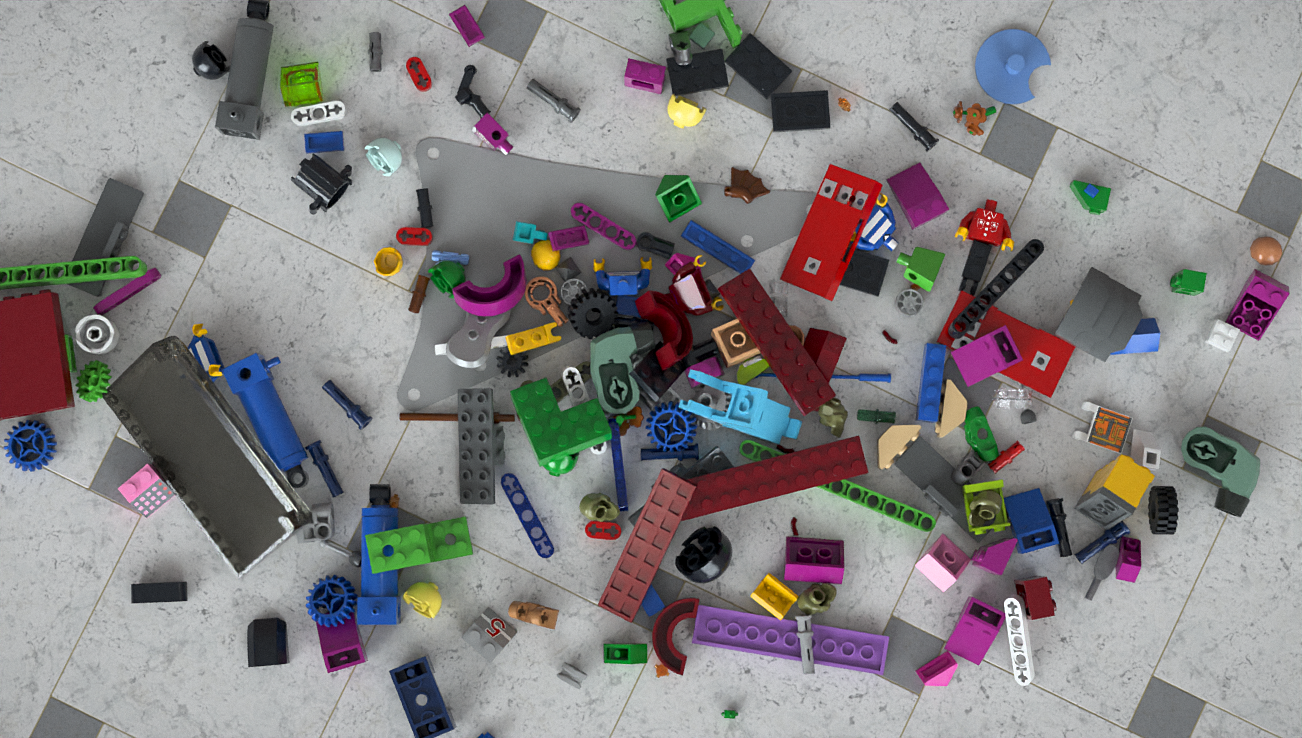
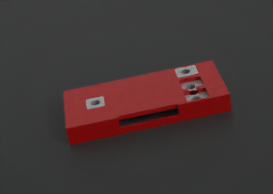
[780,164,883,301]
[936,290,1075,398]

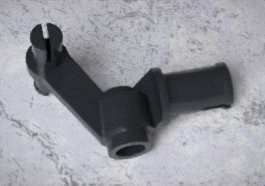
[455,65,491,118]

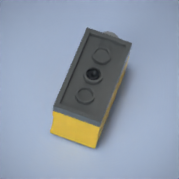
[1074,454,1155,530]

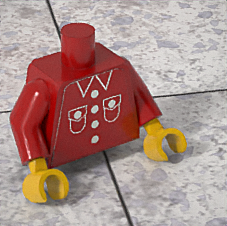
[954,199,1014,251]

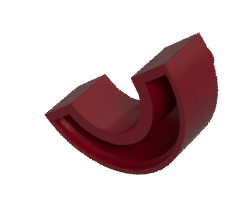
[635,290,693,370]
[652,598,700,676]

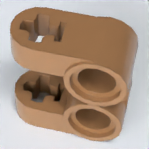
[508,601,559,629]

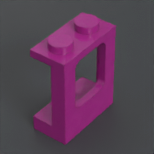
[624,58,666,94]

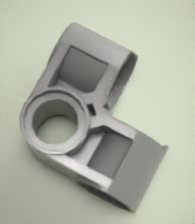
[296,502,335,544]

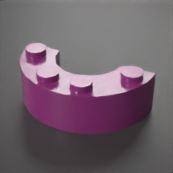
[452,254,527,316]

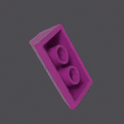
[784,536,845,584]
[971,538,1018,575]

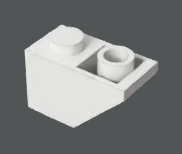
[1131,429,1161,470]

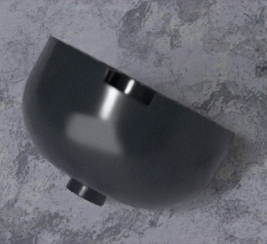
[675,526,733,583]

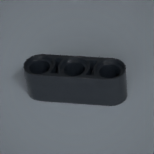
[131,582,188,604]

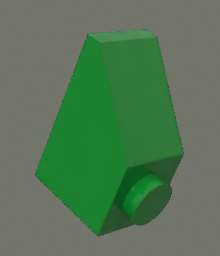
[1069,180,1111,215]
[604,643,648,664]

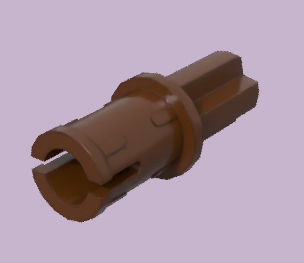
[408,275,430,314]

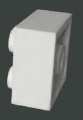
[1205,319,1240,352]

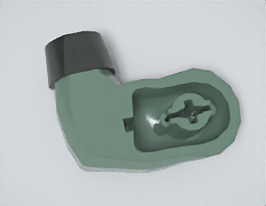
[590,321,655,414]
[1181,427,1260,517]

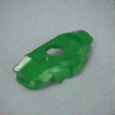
[964,406,999,461]

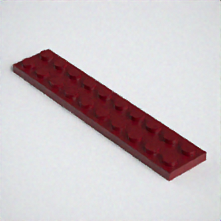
[681,435,869,521]

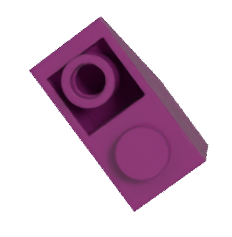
[1115,536,1141,583]

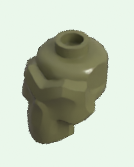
[818,397,848,438]
[969,490,1002,526]
[579,493,620,522]
[797,583,837,615]

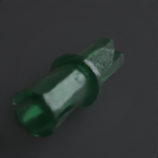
[857,409,896,424]

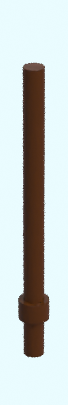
[399,412,515,424]

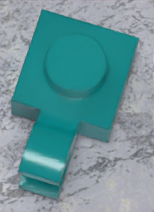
[513,221,548,244]

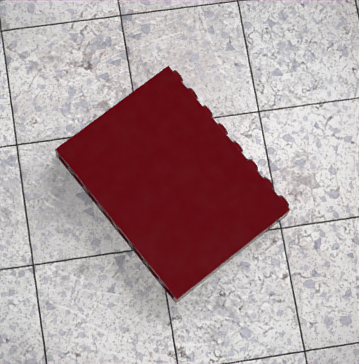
[0,289,75,420]

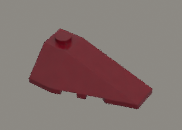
[803,328,847,412]

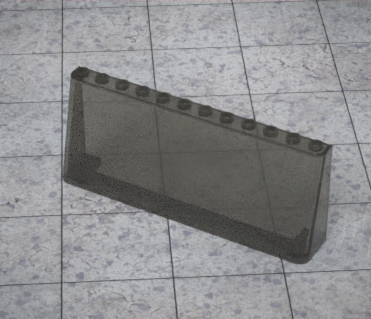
[102,336,313,579]

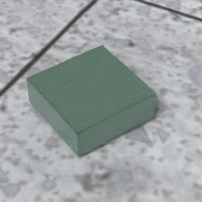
[689,22,715,49]

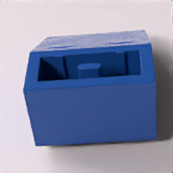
[1004,488,1059,554]

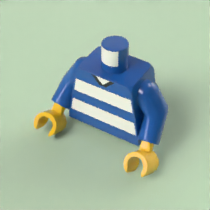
[850,193,899,251]
[593,257,652,295]
[177,323,225,384]

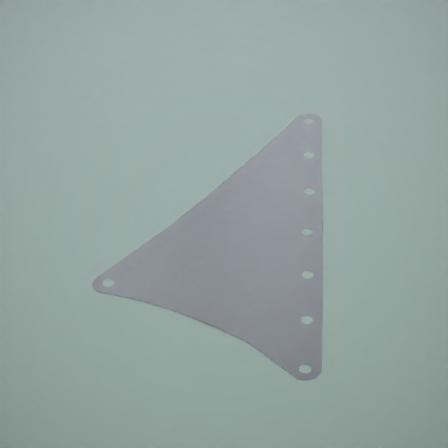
[397,138,817,411]

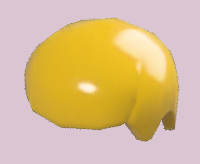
[531,240,561,271]
[374,247,403,276]

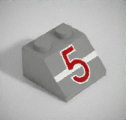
[462,607,517,663]

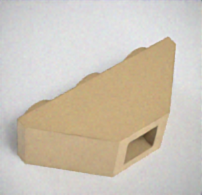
[935,379,967,438]
[877,425,922,470]

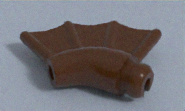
[724,167,770,204]

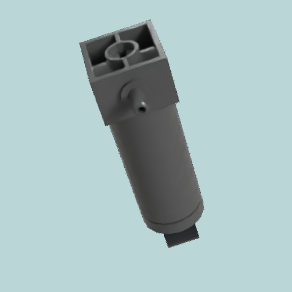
[215,0,274,140]

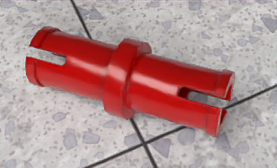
[987,440,1025,474]

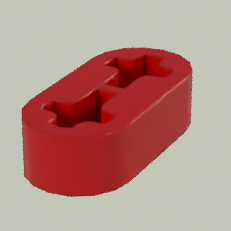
[406,57,432,92]
[396,227,433,246]
[585,521,622,540]

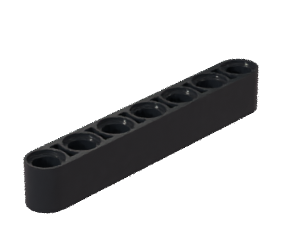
[948,239,1044,339]

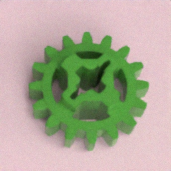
[75,360,112,402]

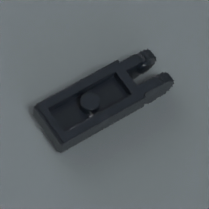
[958,240,992,296]

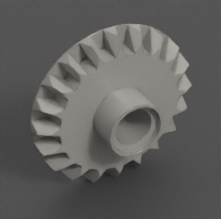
[691,385,732,430]

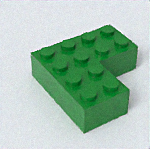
[510,377,612,467]

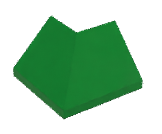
[655,175,702,223]

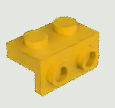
[751,573,799,620]

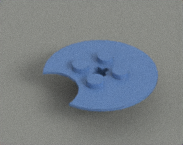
[975,29,1051,104]

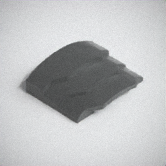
[1054,267,1143,362]

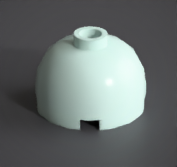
[365,138,402,176]

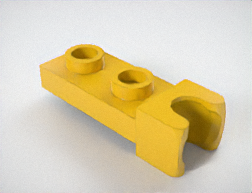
[505,322,561,355]

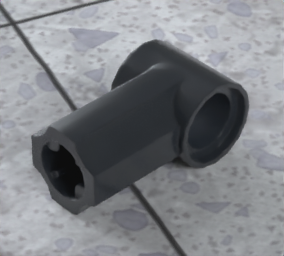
[636,232,675,259]
[681,338,719,369]

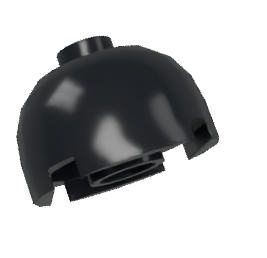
[192,41,230,80]

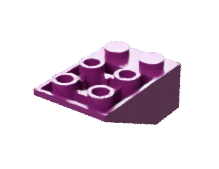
[1225,269,1290,341]
[950,325,1023,387]
[944,596,1006,666]
[316,607,368,673]

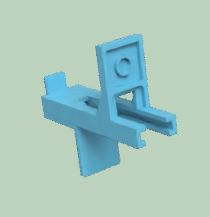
[678,369,802,444]

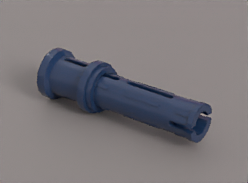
[322,380,373,430]
[305,440,344,498]
[641,443,699,461]
[1075,521,1131,564]

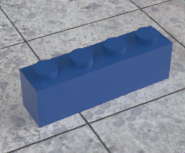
[916,343,946,423]

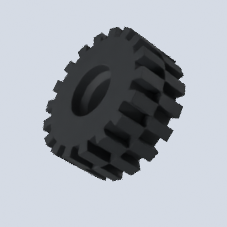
[568,288,618,340]
[1148,486,1179,535]

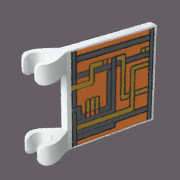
[1072,402,1133,454]

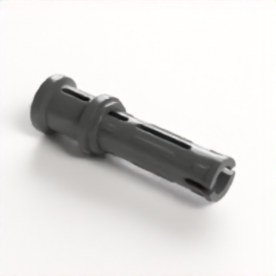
[526,78,581,123]

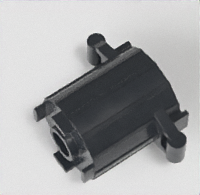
[291,153,352,215]

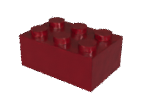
[1014,576,1057,620]

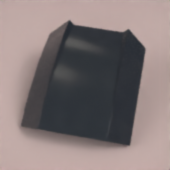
[247,618,290,667]

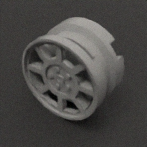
[561,279,588,306]
[895,289,923,317]
[557,662,588,689]

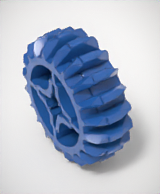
[646,401,698,453]
[3,420,57,472]
[305,575,358,627]

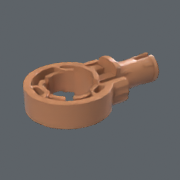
[525,277,569,327]

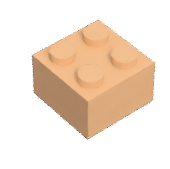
[711,319,761,368]

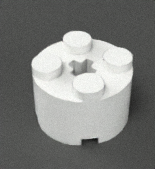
[75,315,120,355]

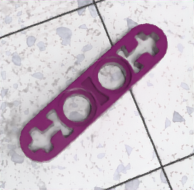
[571,203,636,251]
[93,268,161,316]

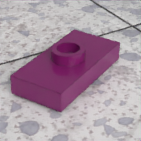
[449,5,485,47]
[548,225,589,251]

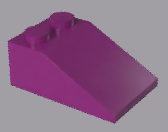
[886,162,949,230]

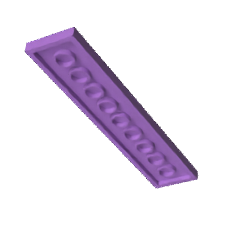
[692,605,889,675]

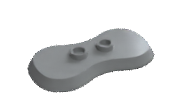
[446,309,511,368]

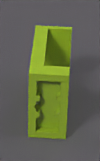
[962,480,1011,535]

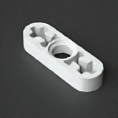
[291,101,347,126]

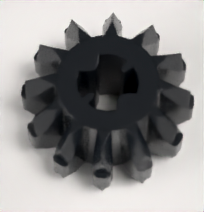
[496,346,529,378]

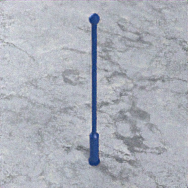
[755,373,891,383]

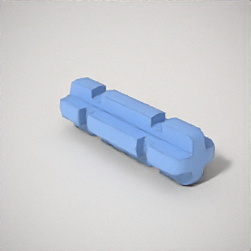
[432,250,469,265]

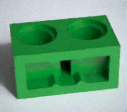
[1170,269,1207,296]

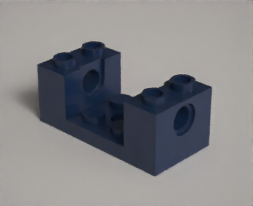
[389,655,457,738]

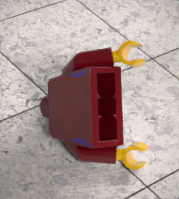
[665,255,724,316]

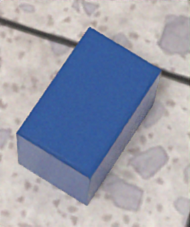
[1084,184,1099,198]

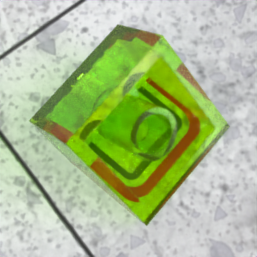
[280,62,323,107]

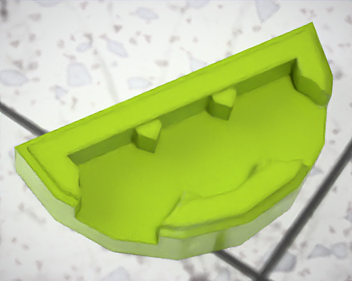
[737,357,770,385]

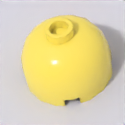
[667,94,707,129]
[403,582,442,618]

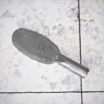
[1085,545,1119,601]

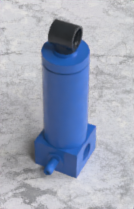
[222,353,309,488]
[357,484,401,625]

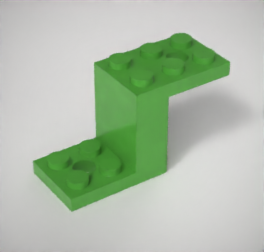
[659,0,743,49]
[365,517,473,574]

